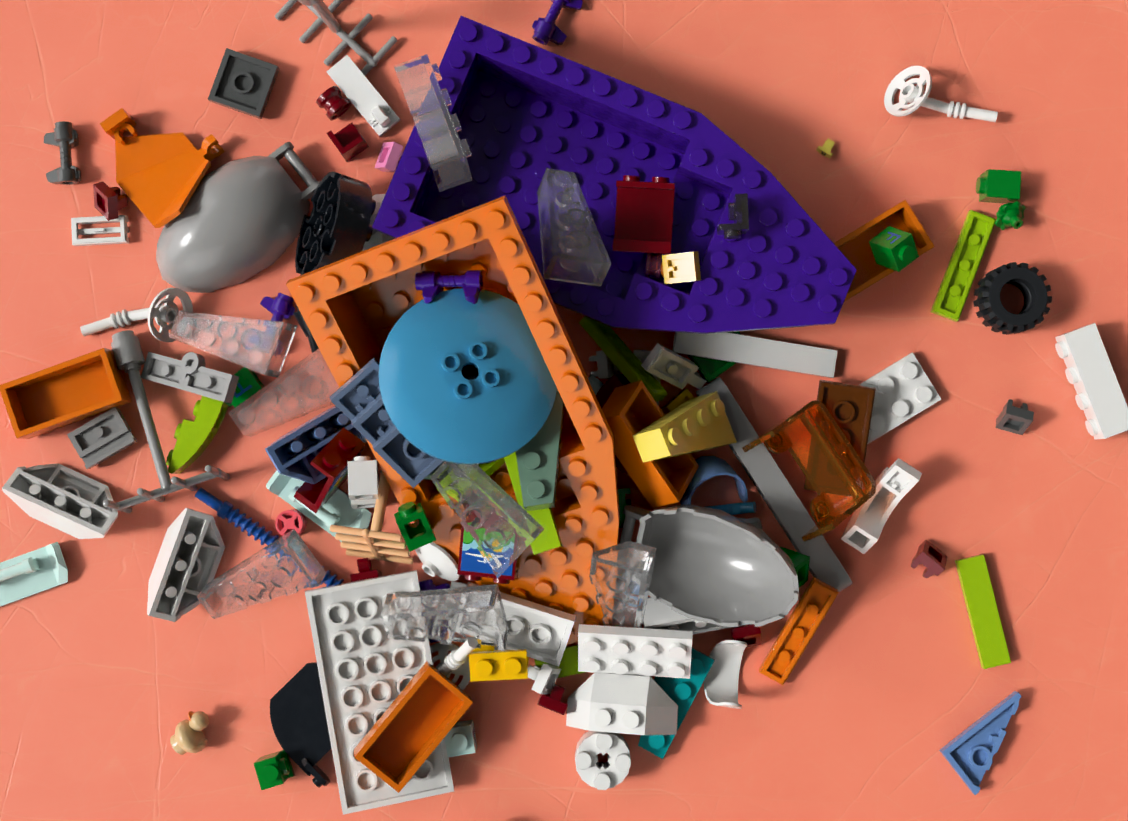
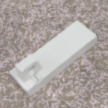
[327,55,401,137]

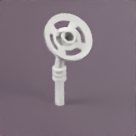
[884,66,998,122]
[80,288,193,342]
[430,637,478,690]

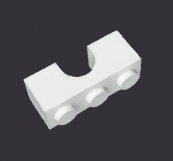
[347,456,379,509]

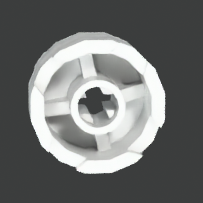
[575,731,631,790]

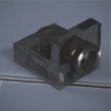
[717,193,749,239]

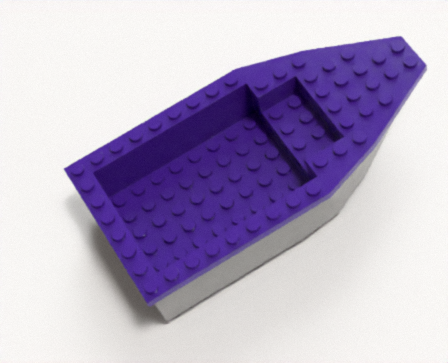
[372,16,857,334]

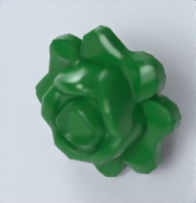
[995,201,1026,230]

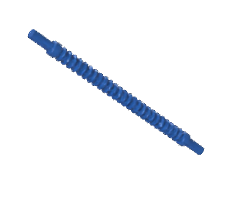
[195,488,344,587]

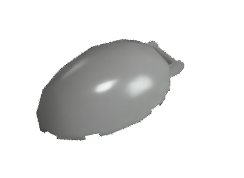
[156,142,321,293]
[616,504,800,627]

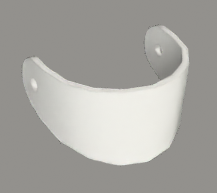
[704,640,747,709]

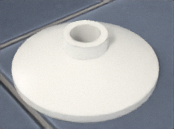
[415,542,461,581]

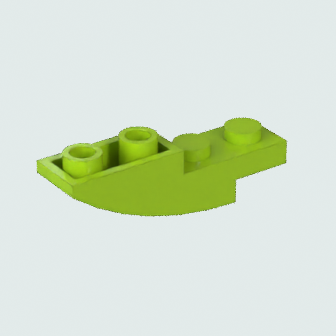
[166,396,228,474]

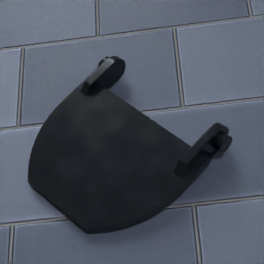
[270,662,331,788]

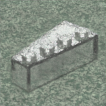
[394,54,472,192]
[537,168,612,287]
[169,311,297,378]
[430,461,544,579]
[197,529,326,619]
[381,584,509,651]

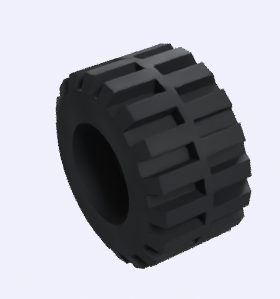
[973,262,1052,335]

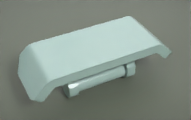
[266,470,372,543]
[0,542,68,607]

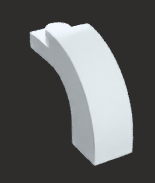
[841,458,922,554]

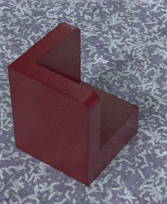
[327,123,369,162]

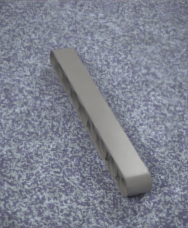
[696,377,853,592]

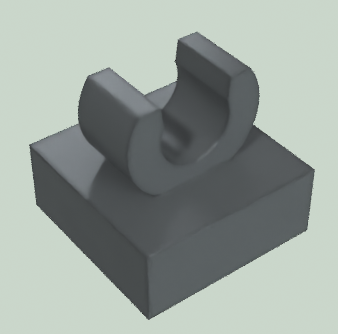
[996,399,1034,435]

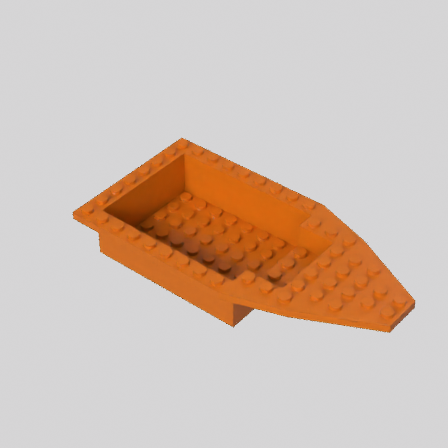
[286,195,620,645]

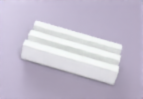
[71,215,129,246]

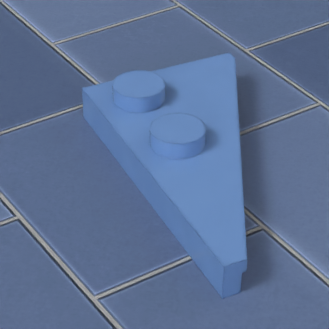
[939,691,1022,795]

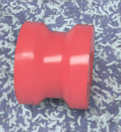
[275,509,307,538]

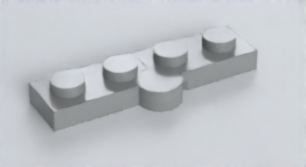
[141,352,239,404]

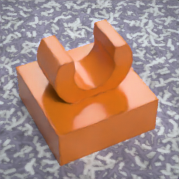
[100,108,138,145]

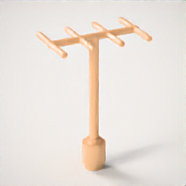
[330,471,413,565]

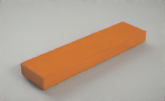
[759,577,839,685]

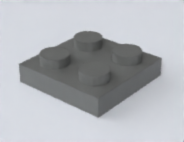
[208,48,280,119]

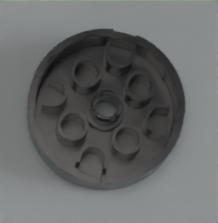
[295,172,376,275]

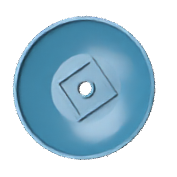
[379,288,557,465]

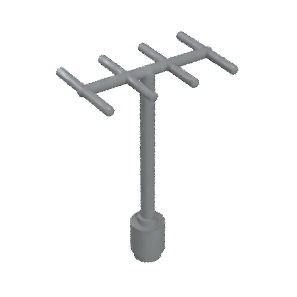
[275,0,398,76]
[103,330,230,513]

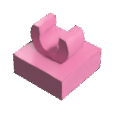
[374,142,403,172]

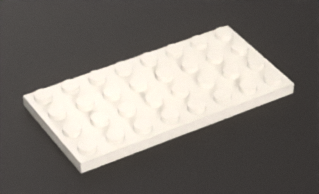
[305,570,454,815]

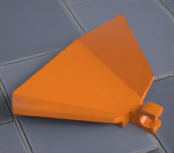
[115,132,225,228]

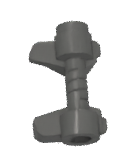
[44,121,81,185]

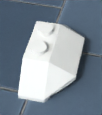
[2,463,118,539]
[147,508,225,622]
[566,673,678,735]

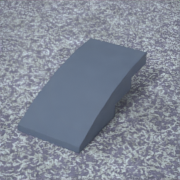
[330,358,444,488]

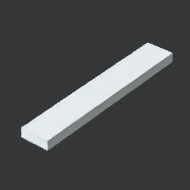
[672,332,837,378]

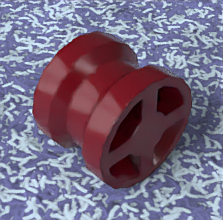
[316,86,351,121]

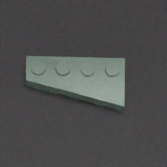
[516,389,565,512]

